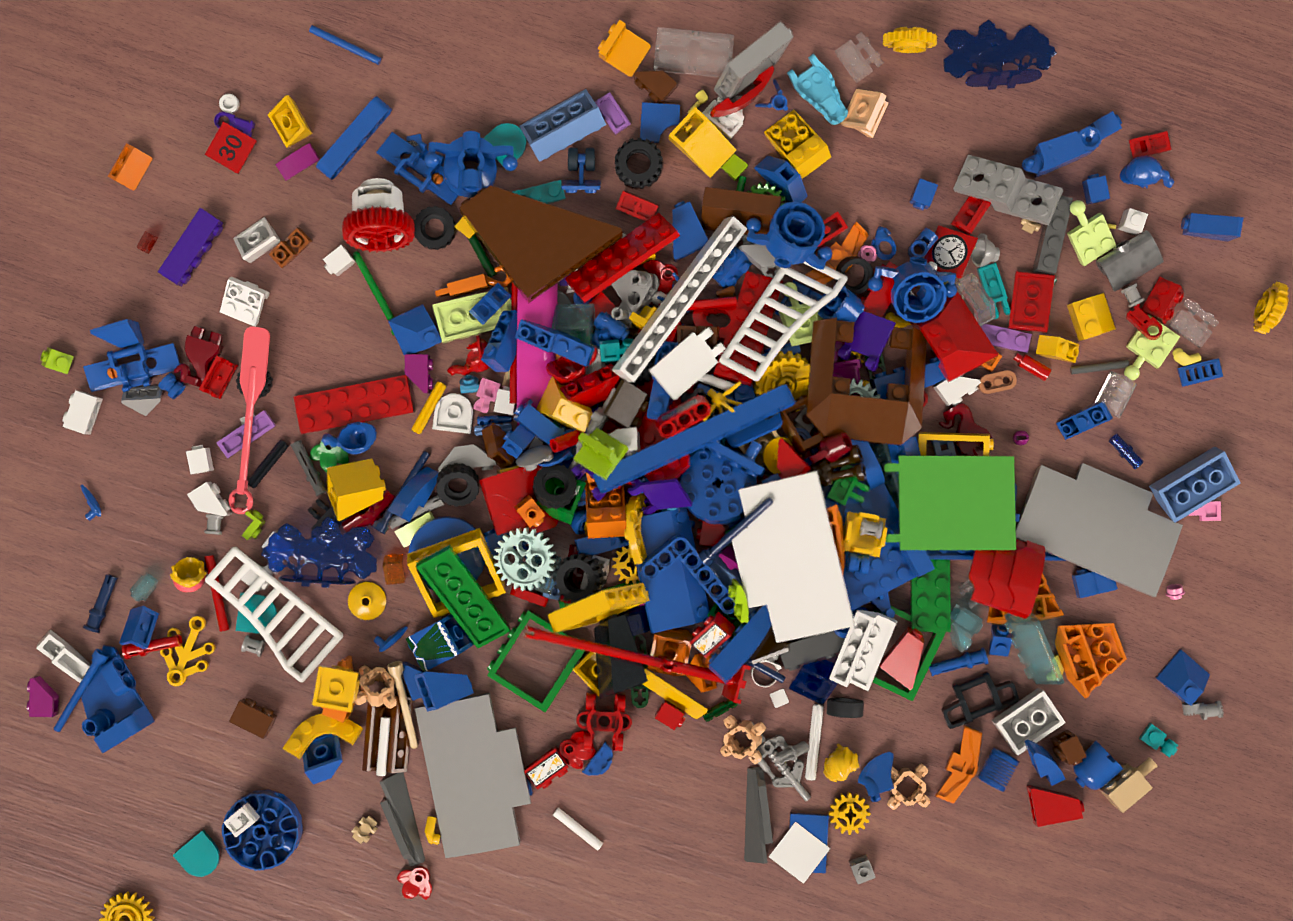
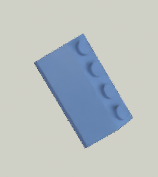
[519,89,606,162]
[1149,447,1241,523]

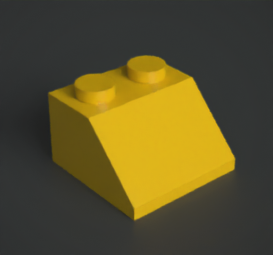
[1067,293,1116,341]

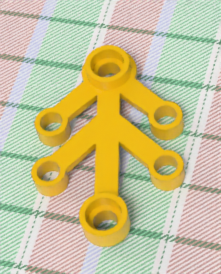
[160,616,216,686]

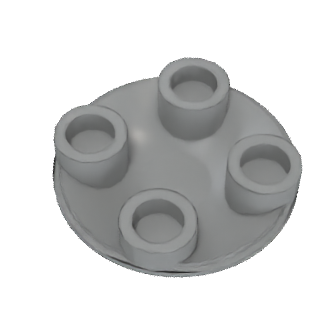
[516,445,554,471]

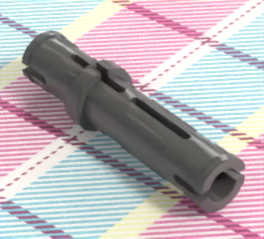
[290,440,327,496]

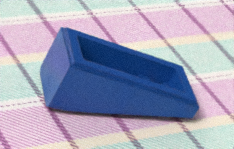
[1177,358,1223,387]

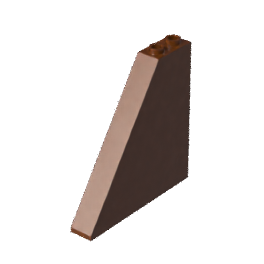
[459,185,623,303]

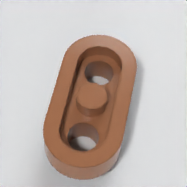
[978,370,1017,394]

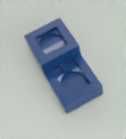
[469,283,511,325]

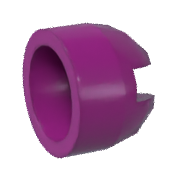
[1013,430,1029,446]

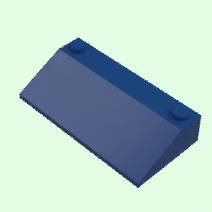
[636,507,710,633]

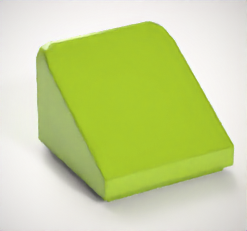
[721,154,749,181]

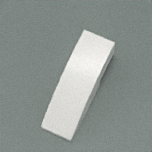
[36,630,91,683]

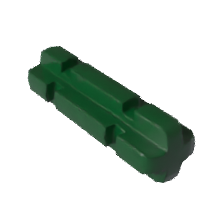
[703,699,738,722]

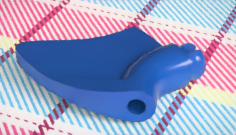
[858,752,894,802]

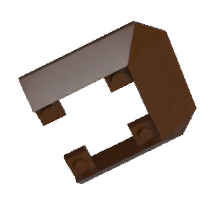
[806,318,927,446]

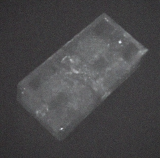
[654,27,734,77]

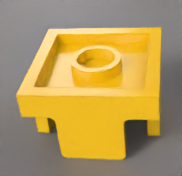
[843,512,888,557]
[312,665,360,712]

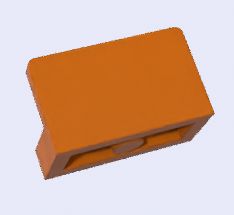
[108,143,152,191]

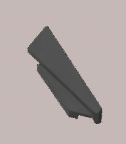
[744,766,773,864]
[380,772,425,867]

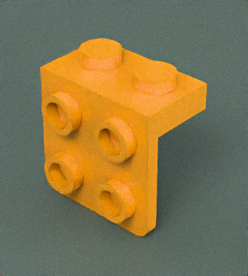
[598,20,650,77]

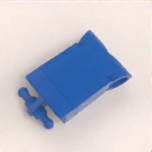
[1022,126,1102,178]

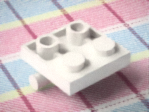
[220,277,270,326]

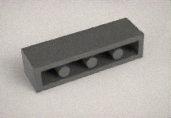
[1032,196,1073,275]
[780,631,846,671]

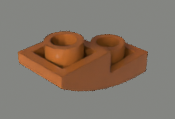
[269,227,312,268]

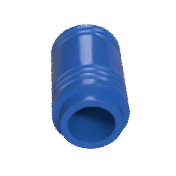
[594,312,630,343]

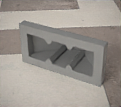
[121,386,163,416]

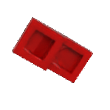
[1129,131,1172,159]

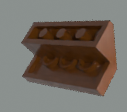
[702,187,782,235]
[362,693,413,773]

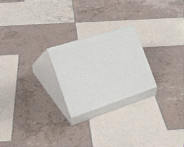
[233,217,281,263]

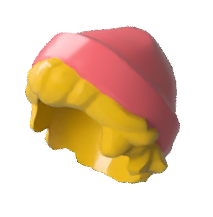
[170,557,207,592]

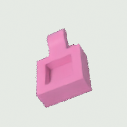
[474,378,501,413]
[1189,501,1221,521]

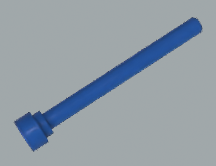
[54,649,109,732]

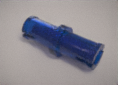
[1108,433,1143,469]

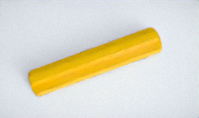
[412,381,446,434]

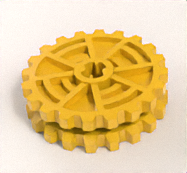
[752,351,810,412]

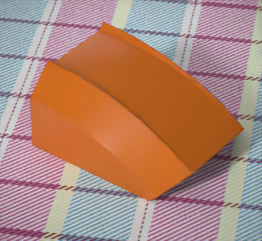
[647,628,693,676]

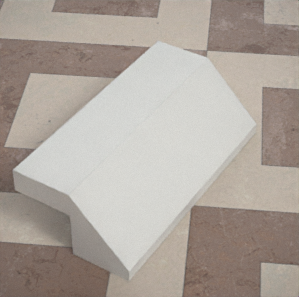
[829,610,898,691]

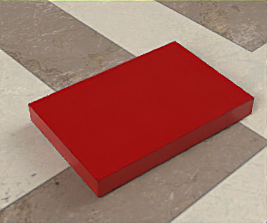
[1008,271,1055,333]

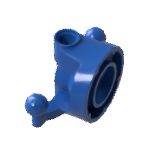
[424,131,518,198]
[746,201,832,270]
[868,257,957,323]

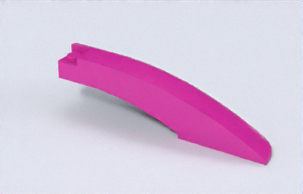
[517,283,558,426]

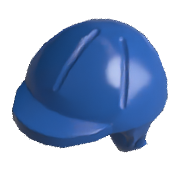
[1120,156,1174,189]
[321,422,377,455]

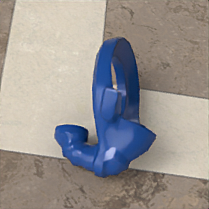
[871,226,897,260]

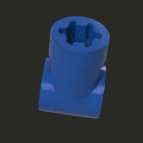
[908,228,938,258]

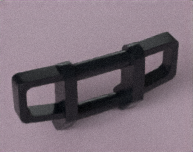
[941,671,1020,729]

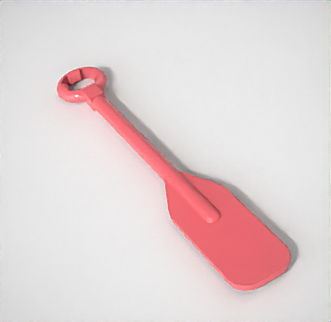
[228,327,270,514]

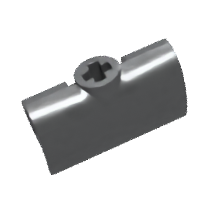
[1096,230,1164,292]

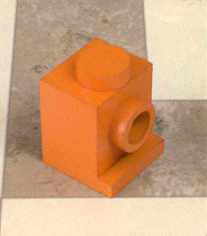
[514,495,545,527]

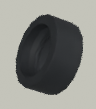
[835,256,874,294]
[827,697,864,718]

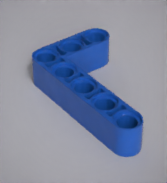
[639,534,735,614]

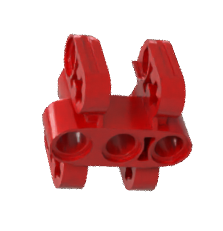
[576,692,632,751]

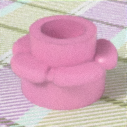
[858,245,877,263]
[1165,584,1185,600]

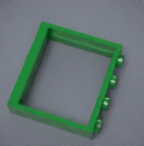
[872,606,946,701]
[487,609,585,713]

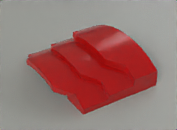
[479,465,559,536]
[968,539,1045,619]

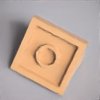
[841,89,888,138]

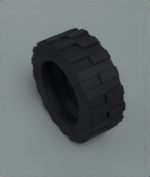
[414,206,456,250]
[436,463,479,507]
[533,464,577,509]

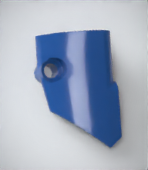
[81,645,155,754]

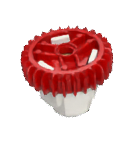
[342,178,415,253]

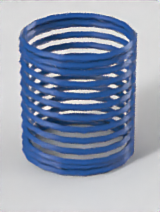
[977,747,1020,792]

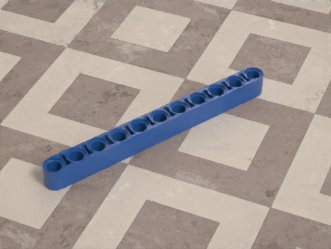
[593,384,796,493]

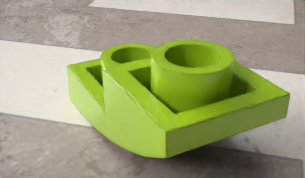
[728,579,749,623]

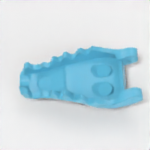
[787,54,848,125]

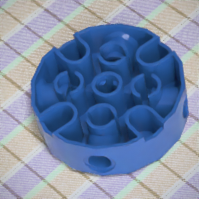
[680,445,757,525]
[222,790,303,871]

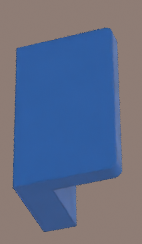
[119,606,159,649]

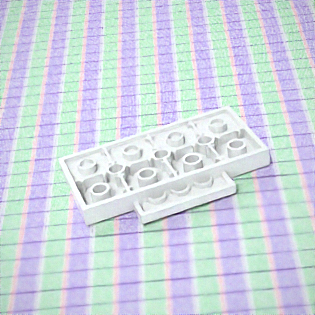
[732,471,855,643]

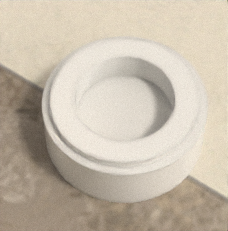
[219,94,240,114]

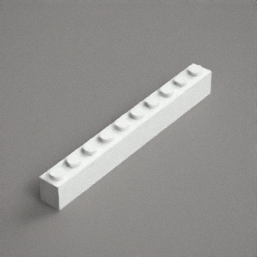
[612,216,747,382]

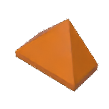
[686,653,717,692]

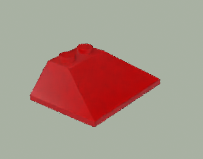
[910,292,999,383]

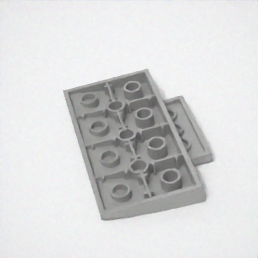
[1016,463,1183,598]
[415,693,531,858]

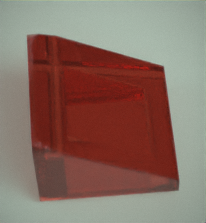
[137,231,158,254]

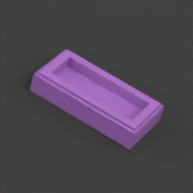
[595,92,631,135]

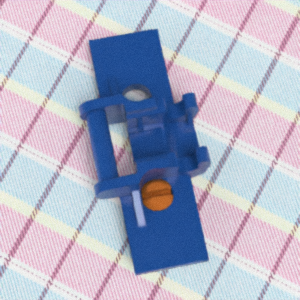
[376,132,459,205]
[83,343,180,392]

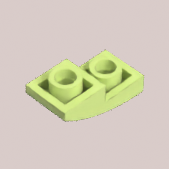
[394,511,434,548]

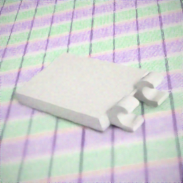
[649,327,726,400]

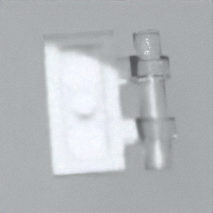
[835,32,884,83]
[1168,299,1219,348]

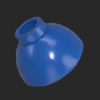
[571,510,587,535]

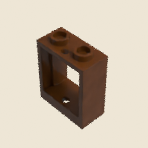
[777,395,826,455]

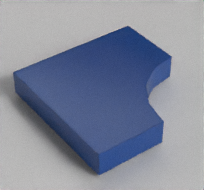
[640,102,680,143]

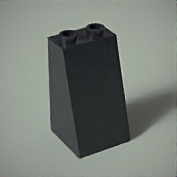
[594,614,648,699]

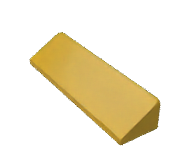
[643,668,708,719]

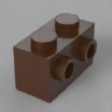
[229,698,278,739]
[1050,730,1087,765]

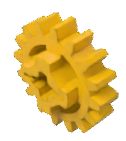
[612,545,639,585]
[828,792,871,835]

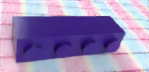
[158,208,224,287]

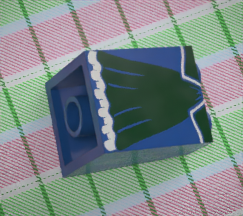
[406,614,474,672]

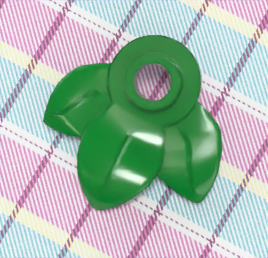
[310,436,349,473]

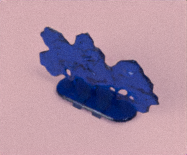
[943,20,1057,90]
[261,517,377,588]

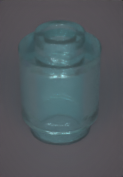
[130,573,158,602]

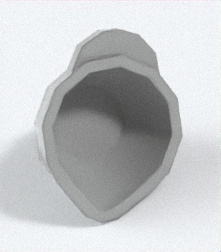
[971,233,1000,267]

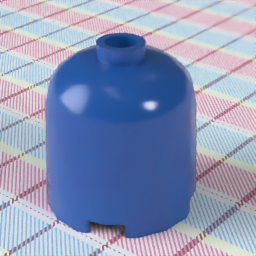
[1073,741,1123,790]

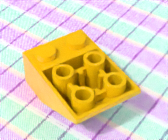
[668,107,736,178]
[764,110,831,179]

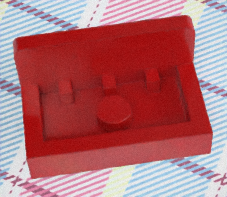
[1141,277,1184,324]

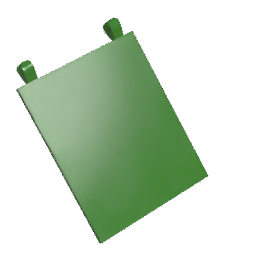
[884,456,1016,550]

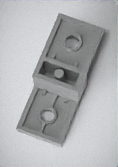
[953,155,1063,226]

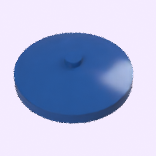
[409,516,485,590]

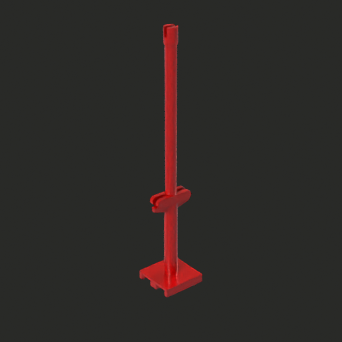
[524,626,751,704]

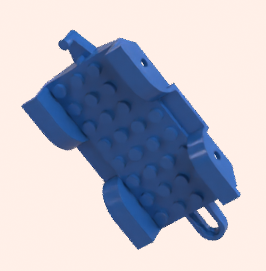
[761,428,935,618]

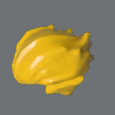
[823,744,860,782]

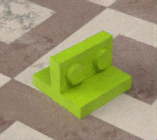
[573,427,629,480]

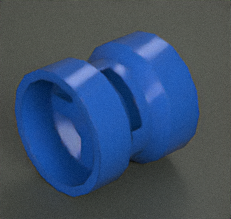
[158,373,186,399]
[846,553,870,575]

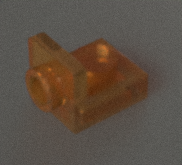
[383,553,406,585]

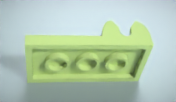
[432,287,511,343]

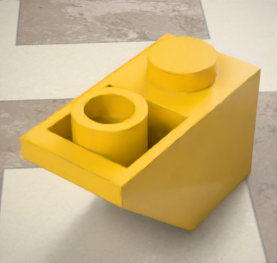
[1036,335,1079,363]

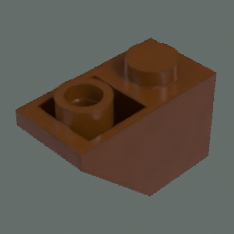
[633,71,678,104]
[482,423,515,469]

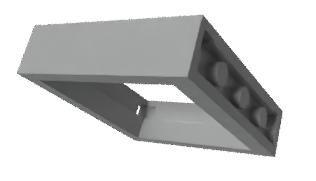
[714,22,794,101]

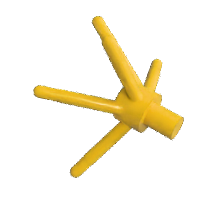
[703,381,743,421]

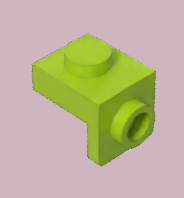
[40,347,74,374]
[241,509,266,540]

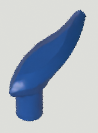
[80,484,101,521]
[373,626,408,652]

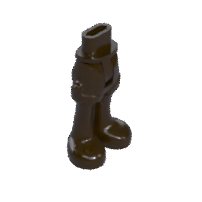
[807,445,867,486]

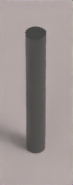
[1070,360,1129,375]

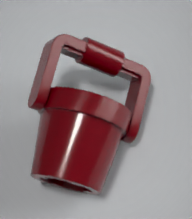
[809,432,853,464]

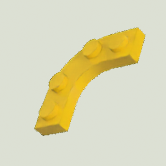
[624,493,647,565]
[282,714,363,759]

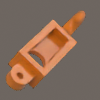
[435,266,511,297]

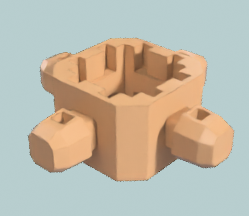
[354,666,397,708]
[720,715,766,764]
[887,764,930,810]

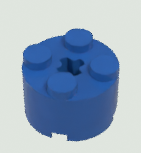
[818,286,865,322]

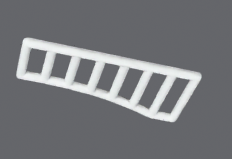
[719,262,848,381]
[205,547,343,682]

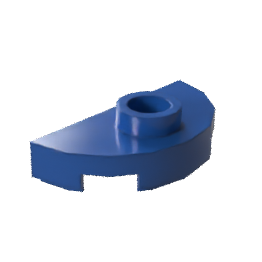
[582,741,613,776]

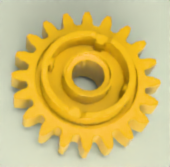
[883,27,937,53]
[1253,281,1289,334]
[99,891,155,921]

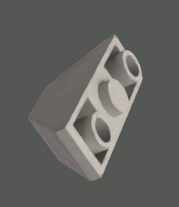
[738,241,778,269]
[438,444,497,472]

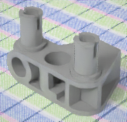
[611,270,659,329]

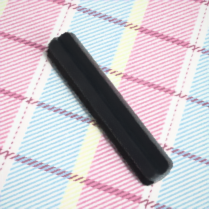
[248,440,289,488]

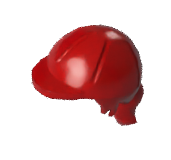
[447,335,489,376]
[546,346,598,385]

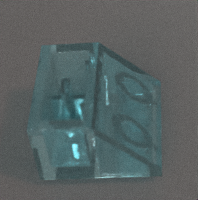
[552,304,596,345]
[949,604,983,652]

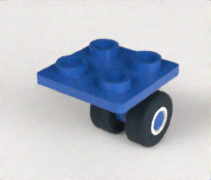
[561,148,601,193]

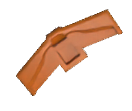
[805,222,869,290]
[935,725,982,804]

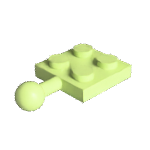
[1067,200,1117,266]
[778,282,822,346]
[1124,315,1180,381]

